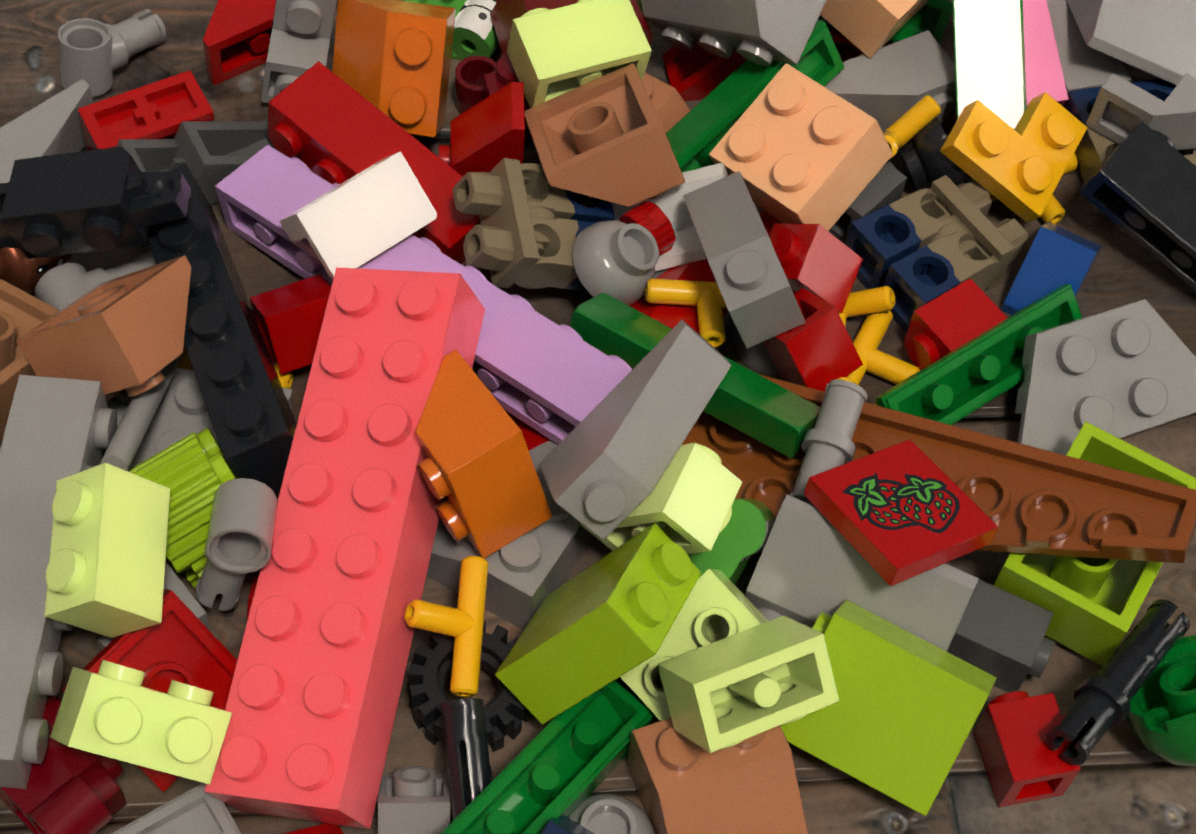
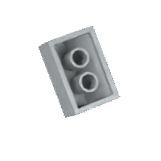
[641,0,826,66]
[1066,0,1196,85]
[745,494,979,651]

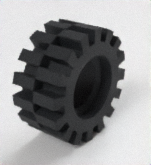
[409,621,531,752]

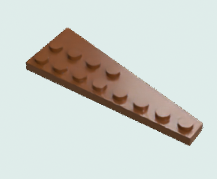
[682,374,1196,563]

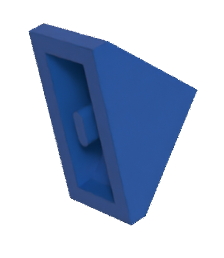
[1001,222,1102,315]

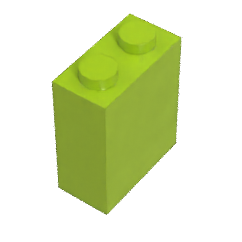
[495,523,702,725]
[780,599,997,816]

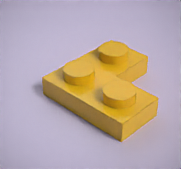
[940,92,1088,223]

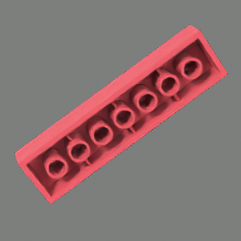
[204,267,485,829]

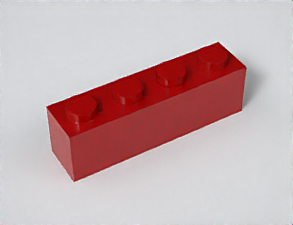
[268,61,481,264]

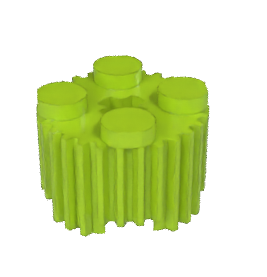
[128,427,237,588]

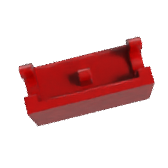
[77,70,215,151]

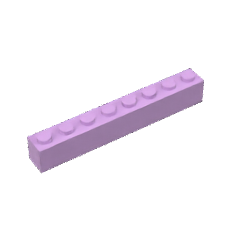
[215,145,632,445]

